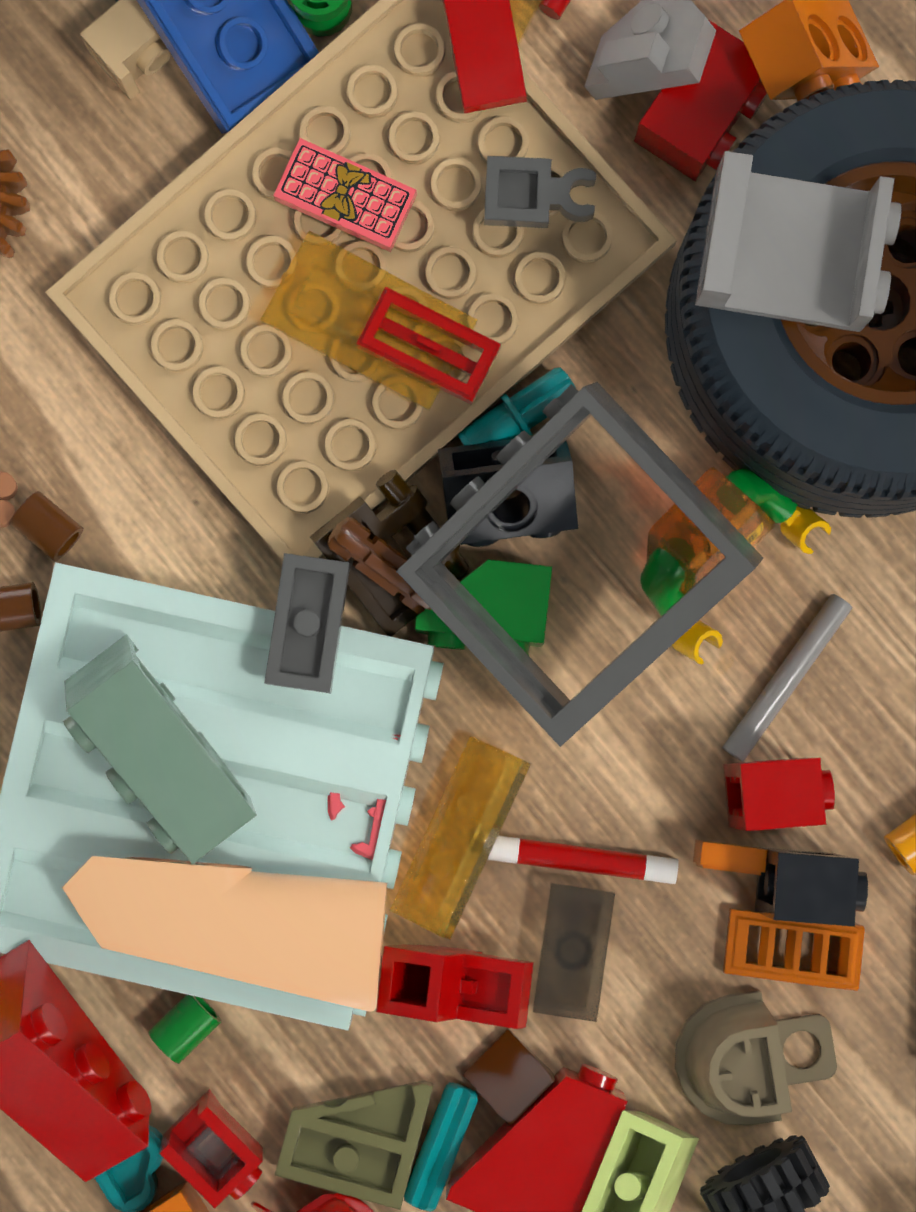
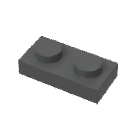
[264,553,351,694]

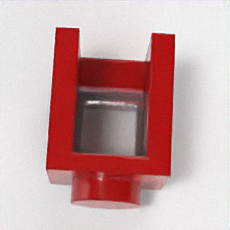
[159,1089,263,1209]

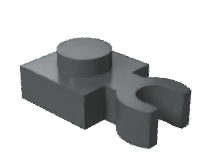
[484,156,596,228]

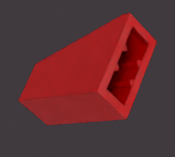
[446,1064,628,1212]

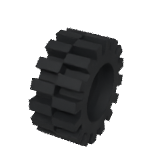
[700,1135,830,1212]

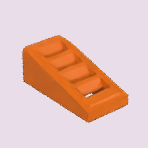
[723,908,865,991]

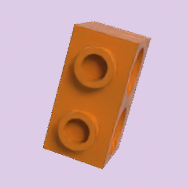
[739,0,879,102]

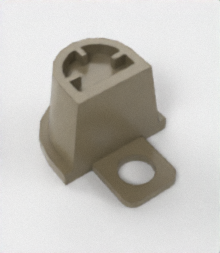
[675,990,837,1125]

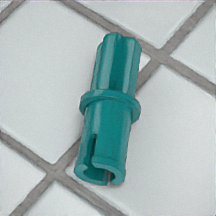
[458,367,576,445]

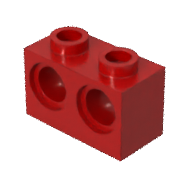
[723,758,835,831]

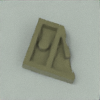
[275,1081,433,1210]

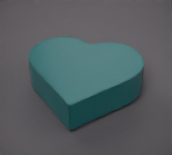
[94,1125,164,1212]

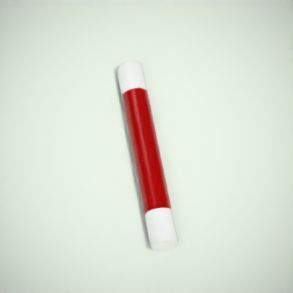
[485,834,678,884]

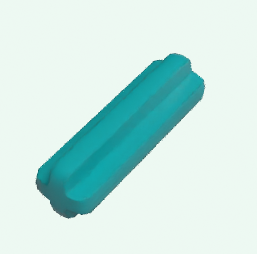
[404,1082,478,1212]

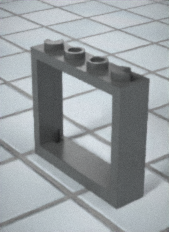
[396,382,763,747]

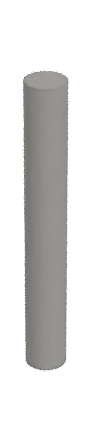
[722,594,853,762]

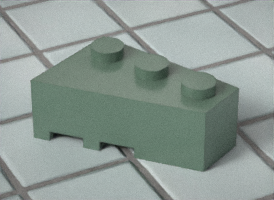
[63,634,257,865]

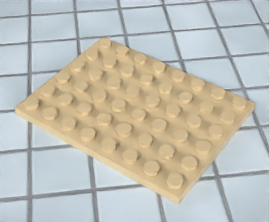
[45,0,677,560]

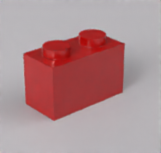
[634,20,768,182]

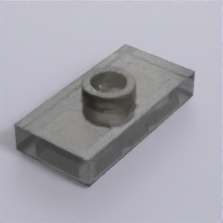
[532,882,615,1022]

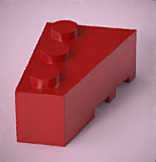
[0,940,152,1182]

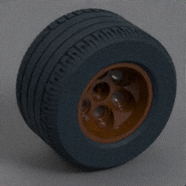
[665,80,916,518]

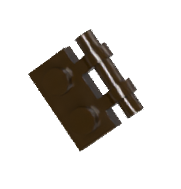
[310,470,469,637]

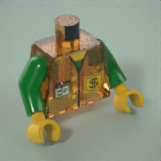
[640,467,831,665]

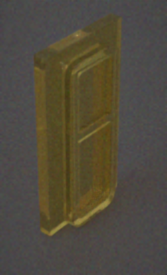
[260,231,478,411]

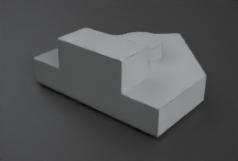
[584,0,716,100]

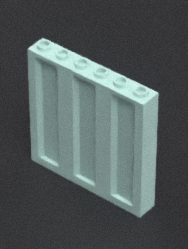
[0,562,444,1030]

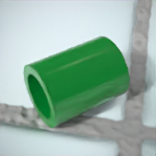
[148,994,222,1064]

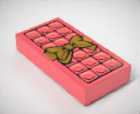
[273,138,417,252]

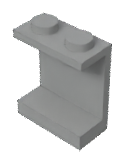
[695,151,901,332]

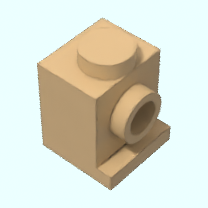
[80,0,172,100]

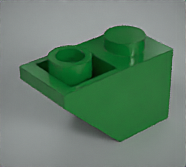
[415,560,552,656]

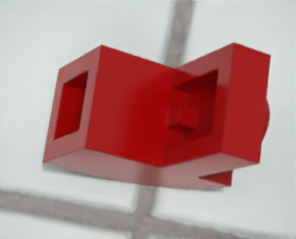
[376,944,534,1029]

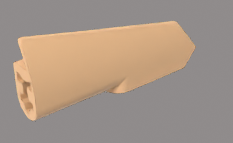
[62,857,387,1011]

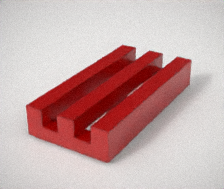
[356,286,501,405]

